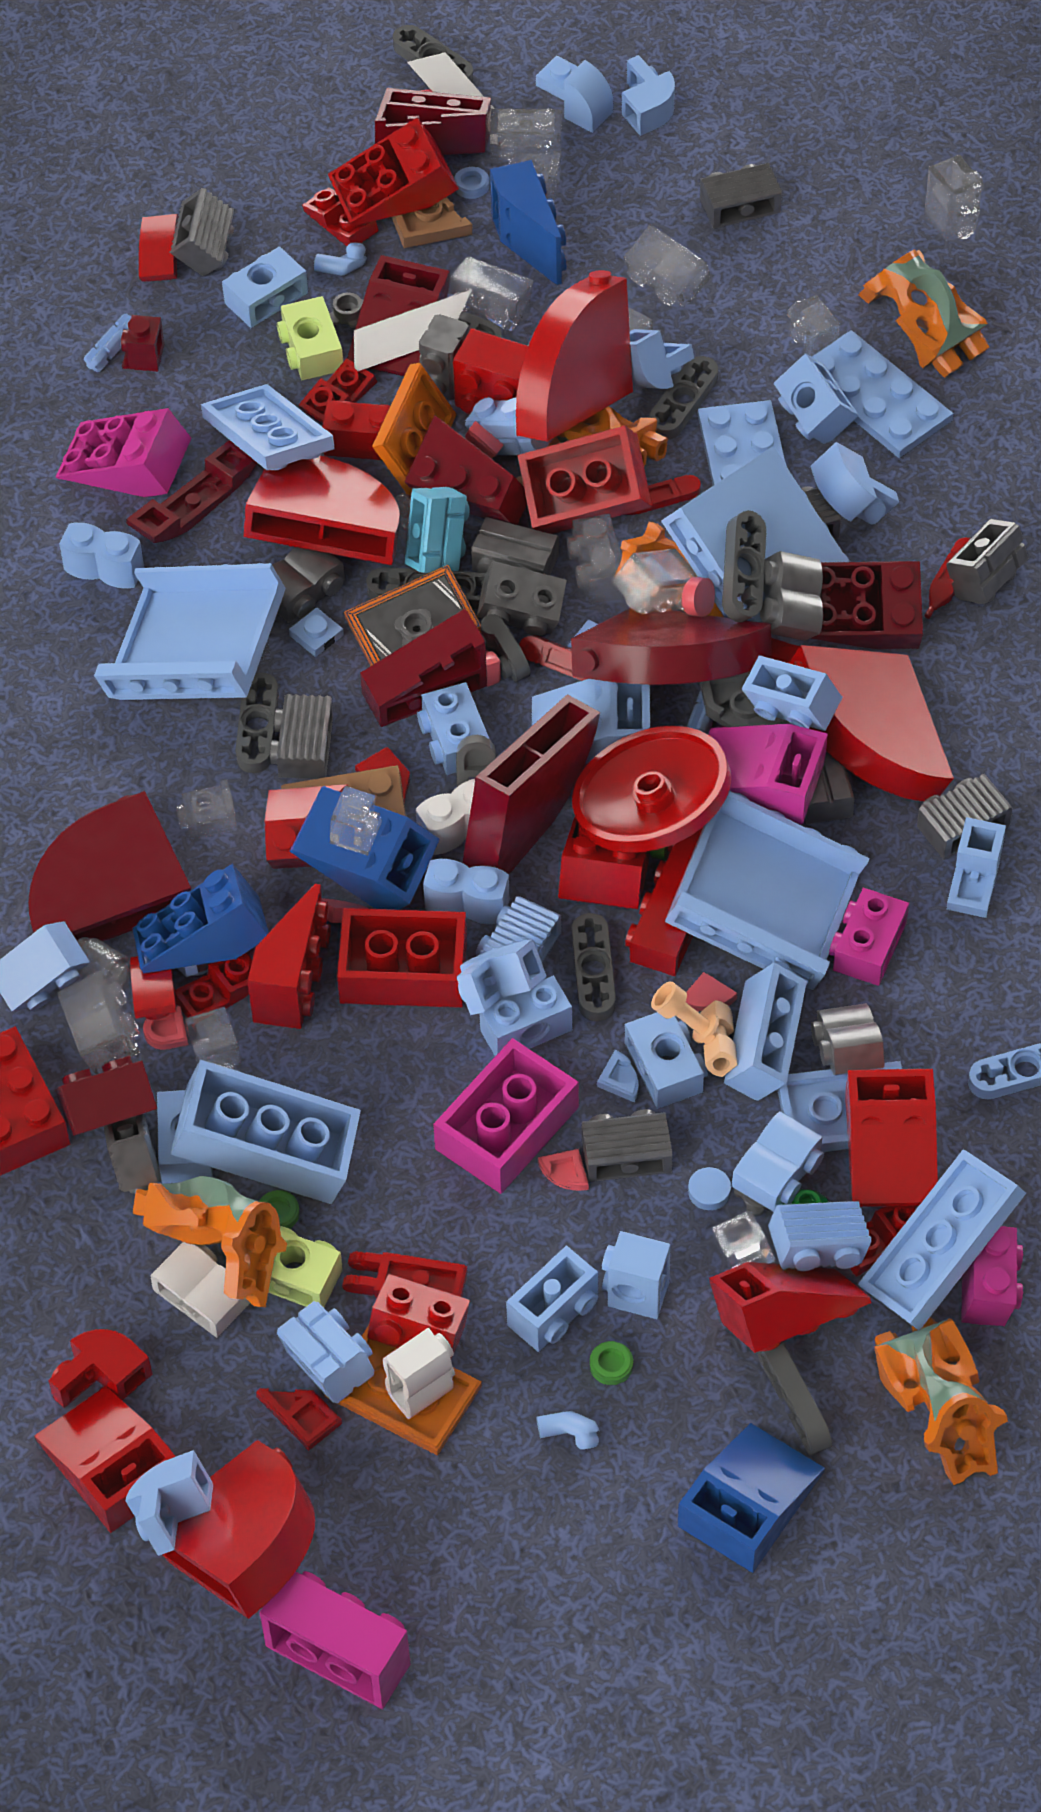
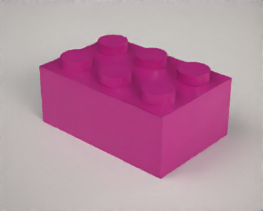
[433,1038,579,1194]
[259,1571,411,1710]

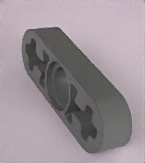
[393,25,473,83]
[649,356,718,440]
[722,510,766,622]
[235,673,279,773]
[572,913,616,1021]
[757,1342,832,1456]

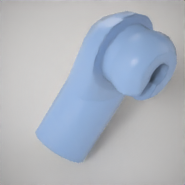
[314,242,367,276]
[536,1411,599,1449]

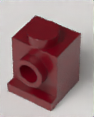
[121,315,165,372]

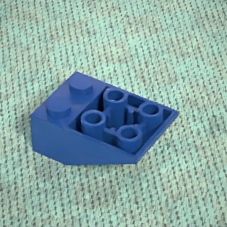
[490,160,567,285]
[289,786,440,910]
[132,863,269,973]
[678,1423,825,1573]

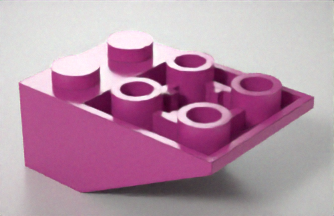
[56,408,192,497]
[708,724,828,824]

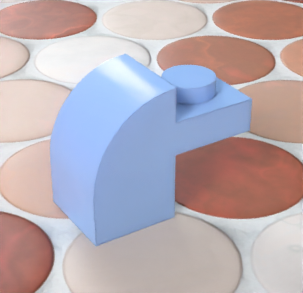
[622,55,675,136]
[536,56,613,133]
[630,329,694,389]
[810,442,899,525]
[946,817,1006,918]
[457,939,547,1015]
[125,1450,213,1556]

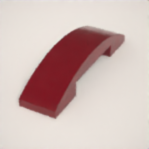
[126,440,257,543]

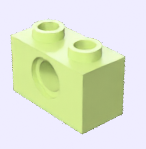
[277,296,343,380]
[268,1226,343,1307]

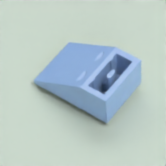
[532,679,650,763]

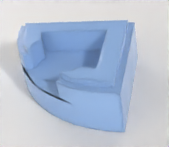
[597,1050,639,1102]

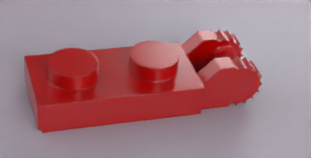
[342,1251,468,1298]

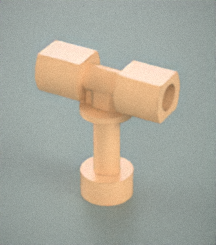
[651,981,737,1077]

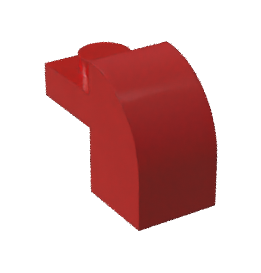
[48,1329,153,1408]

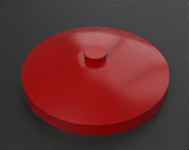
[572,726,731,853]

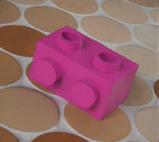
[829,887,909,986]
[961,1226,1023,1326]

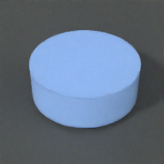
[454,167,489,199]
[688,1167,731,1210]

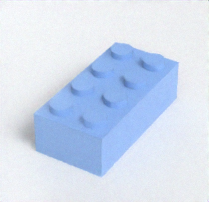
[170,1059,361,1204]

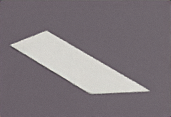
[407,52,511,132]
[354,289,472,371]

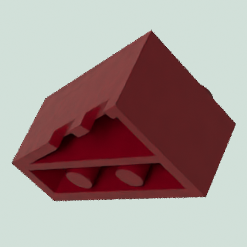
[375,88,491,155]
[404,415,527,525]
[360,608,487,727]

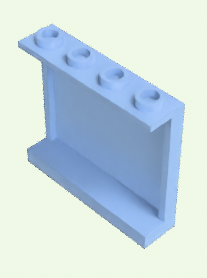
[661,446,850,636]
[94,563,286,700]
[665,791,870,990]

